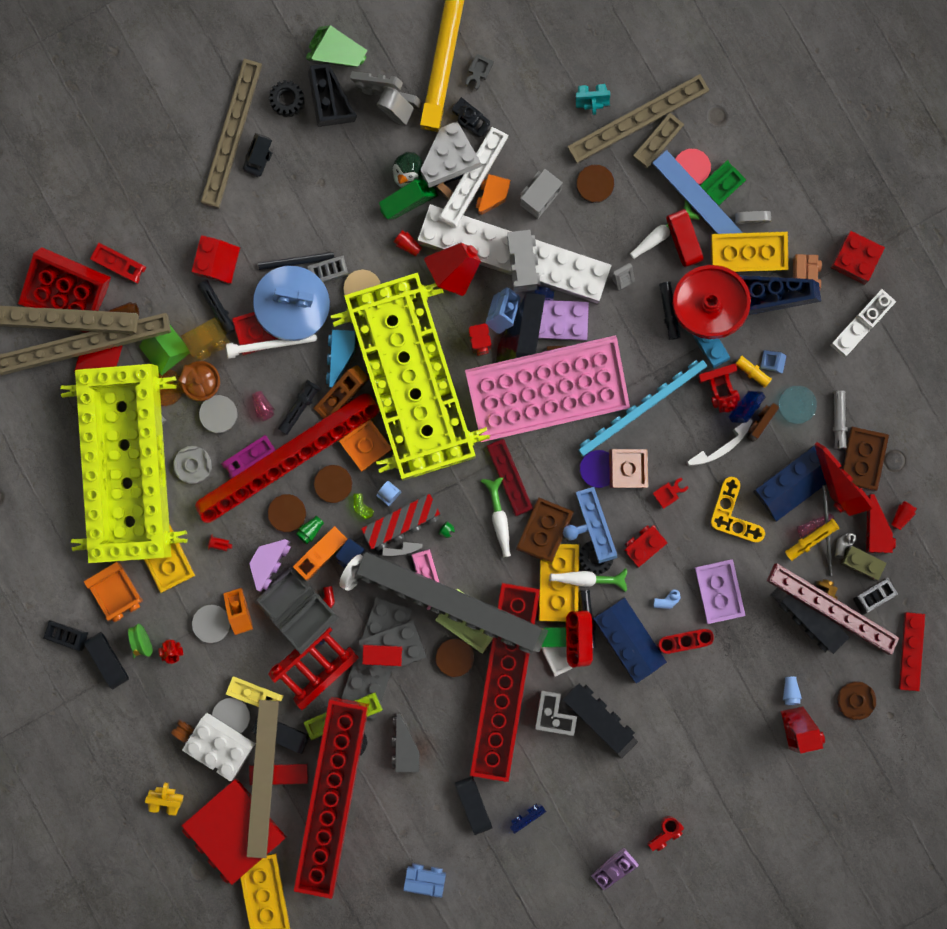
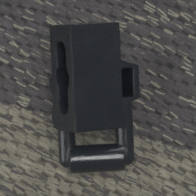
[452,97,491,137]
[243,133,273,177]

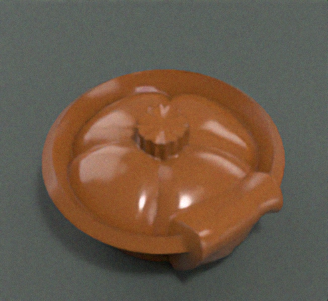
[178,361,220,401]

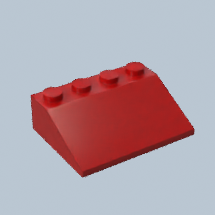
[18,247,111,333]

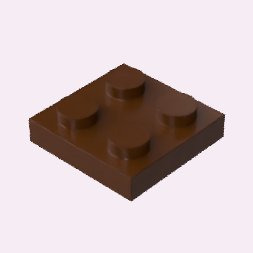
[747,403,779,442]

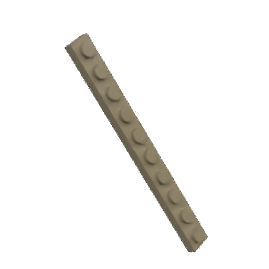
[0,313,171,376]

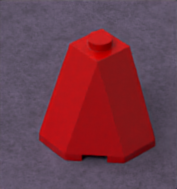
[424,243,481,296]

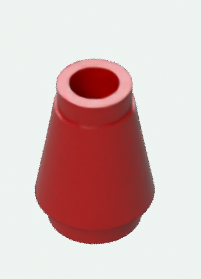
[393,230,422,257]
[891,501,917,530]

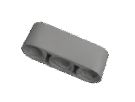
[377,87,414,126]

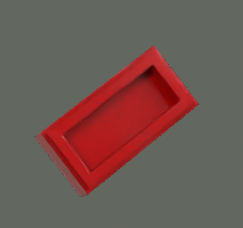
[362,645,402,666]

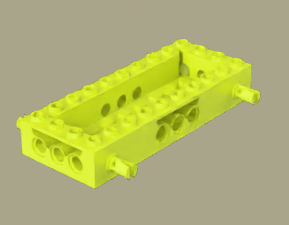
[330,273,490,481]
[60,364,188,563]

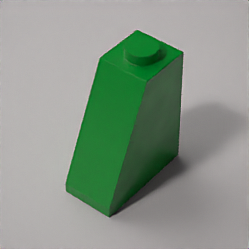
[379,179,438,219]

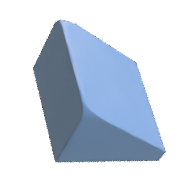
[760,350,786,373]

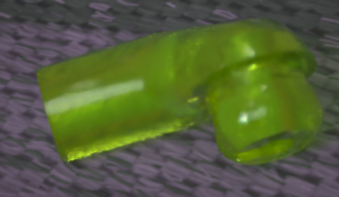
[353,493,374,519]

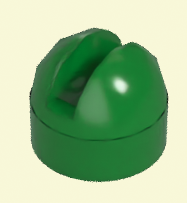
[438,521,455,538]

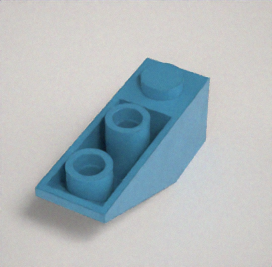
[326,330,356,389]

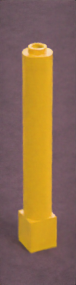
[420,0,464,132]

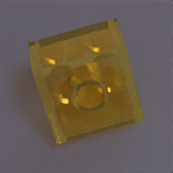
[181,317,230,361]

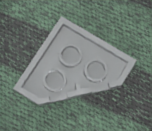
[421,121,481,188]

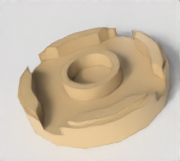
[343,269,381,295]

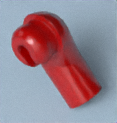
[323,586,335,608]

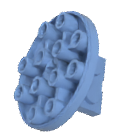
[253,266,330,341]

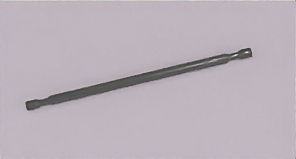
[822,485,833,576]

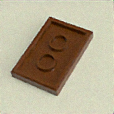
[842,427,889,491]
[516,497,574,564]

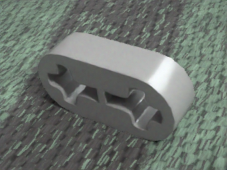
[735,211,772,224]

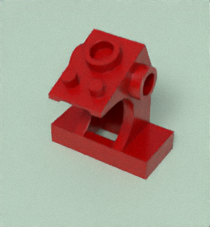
[697,363,740,413]

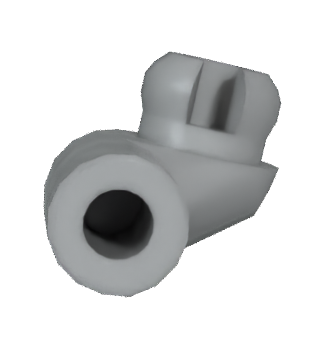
[835,533,856,559]

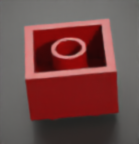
[831,231,885,285]

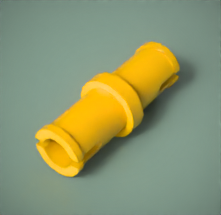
[736,355,772,388]

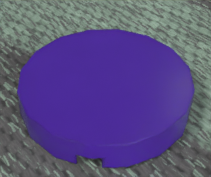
[580,450,610,488]

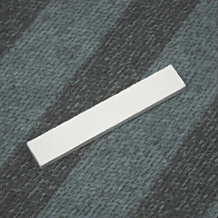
[439,127,509,228]

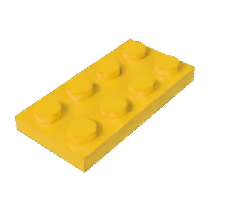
[711,232,788,272]
[539,544,579,621]
[241,853,290,929]

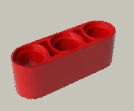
[666,209,703,268]
[566,610,593,668]
[657,629,714,654]

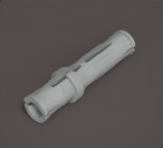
[832,391,848,449]

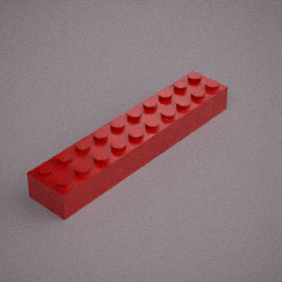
[470,583,540,782]
[294,697,369,899]

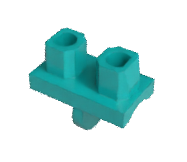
[576,84,610,115]

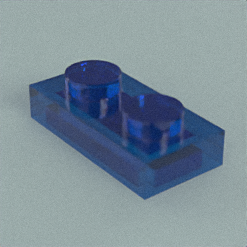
[729,391,766,423]
[510,803,546,834]

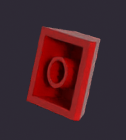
[192,235,240,284]

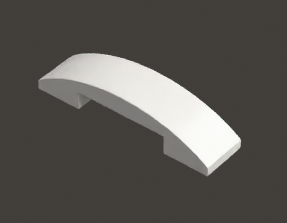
[686,418,752,466]

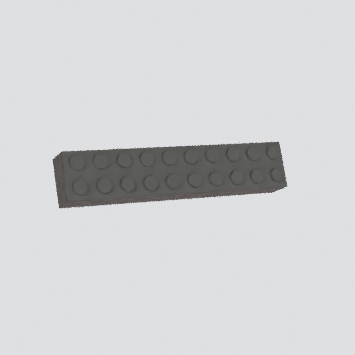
[356,552,548,654]

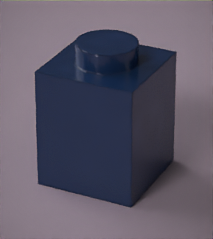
[336,538,365,568]

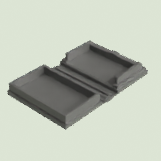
[255,566,339,654]

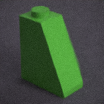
[306,25,367,67]

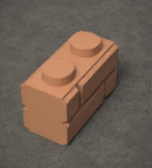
[793,254,822,290]

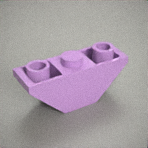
[249,539,291,592]
[591,848,639,890]

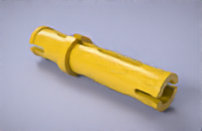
[785,518,840,561]

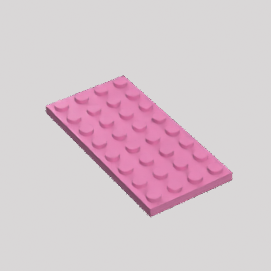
[465,335,630,442]

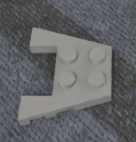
[350,71,422,108]

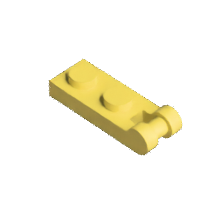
[226,676,283,707]

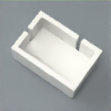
[182,713,256,781]

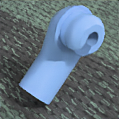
[654,590,681,609]

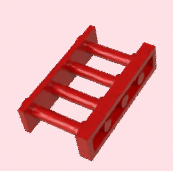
[268,627,359,710]

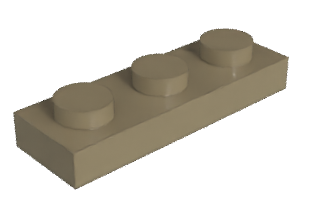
[633,113,685,169]

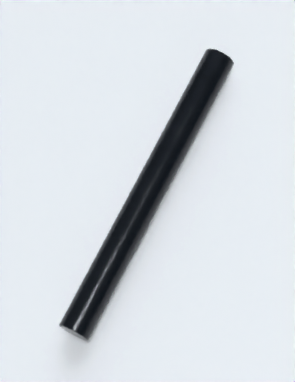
[258,252,334,270]

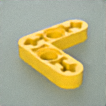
[710,477,765,543]

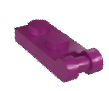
[221,435,276,479]

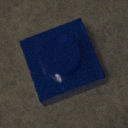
[535,287,554,300]

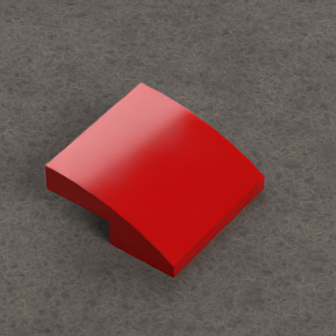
[74,345,123,372]

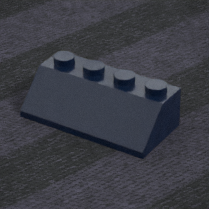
[753,445,826,522]
[593,598,667,684]

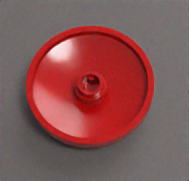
[673,265,751,339]

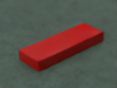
[249,764,308,785]

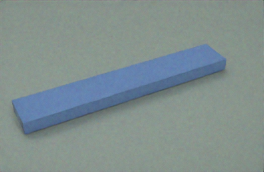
[652,150,743,234]

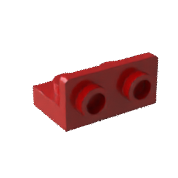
[624,525,668,568]

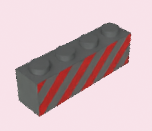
[361,494,441,551]

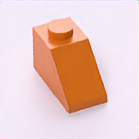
[223,588,253,635]

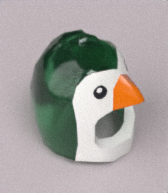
[393,151,423,188]

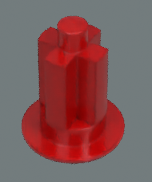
[208,534,233,551]

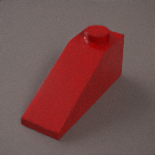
[866,494,896,553]

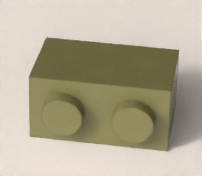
[840,546,887,581]

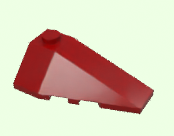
[814,442,875,516]

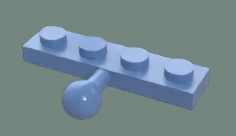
[563,487,618,563]

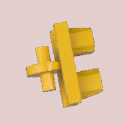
[145,782,184,816]

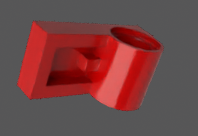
[647,816,684,851]

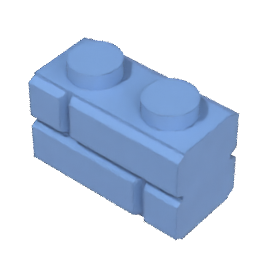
[486,287,521,334]
[403,863,446,898]

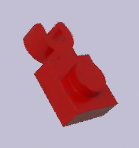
[652,478,688,509]

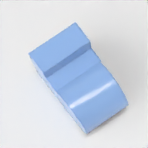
[376,481,401,507]

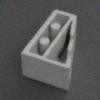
[507,230,540,292]

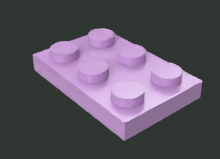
[538,300,589,341]
[695,559,746,624]

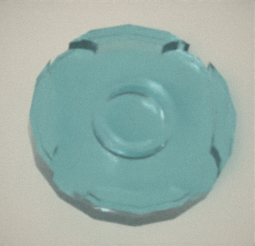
[778,386,817,424]

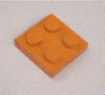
[339,419,392,472]

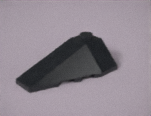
[496,292,545,363]

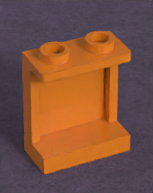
[84,562,143,623]

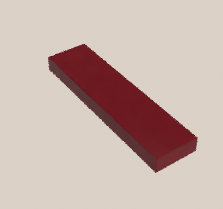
[486,439,533,516]

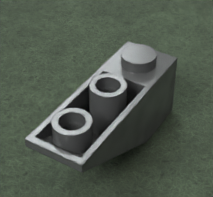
[392,713,420,772]

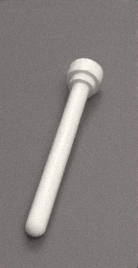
[225,334,317,359]

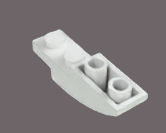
[830,289,896,358]

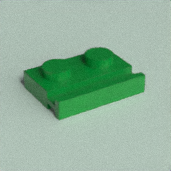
[700,160,746,206]

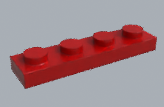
[899,612,925,691]

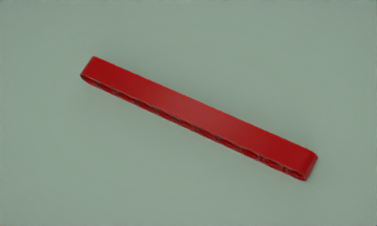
[195,394,379,523]

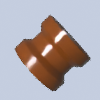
[171,720,194,743]

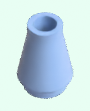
[783,677,802,705]

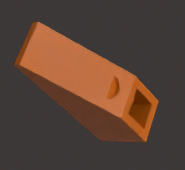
[293,526,348,581]

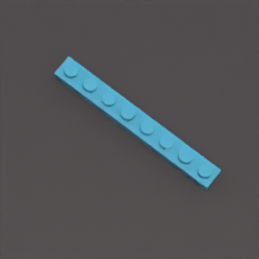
[578,360,707,457]

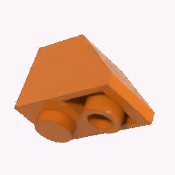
[476,174,511,215]

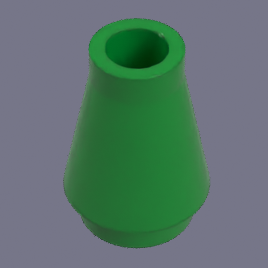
[296,516,324,544]

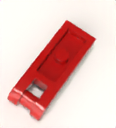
[90,243,147,284]

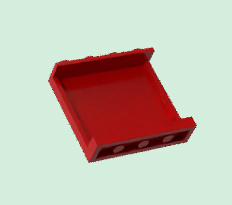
[181,778,287,885]

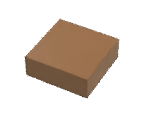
[437,182,453,201]

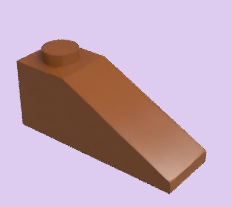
[314,365,370,419]

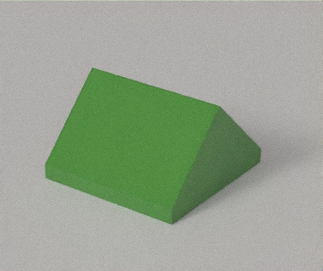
[139,325,191,376]

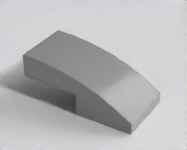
[382,542,423,556]

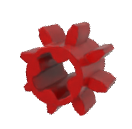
[158,640,183,664]

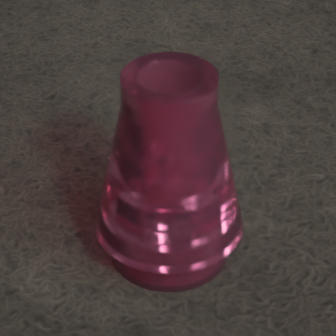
[252,391,275,421]

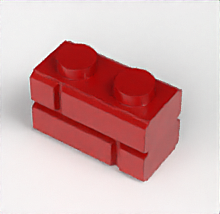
[469,323,492,356]

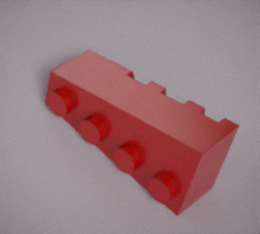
[781,706,825,754]

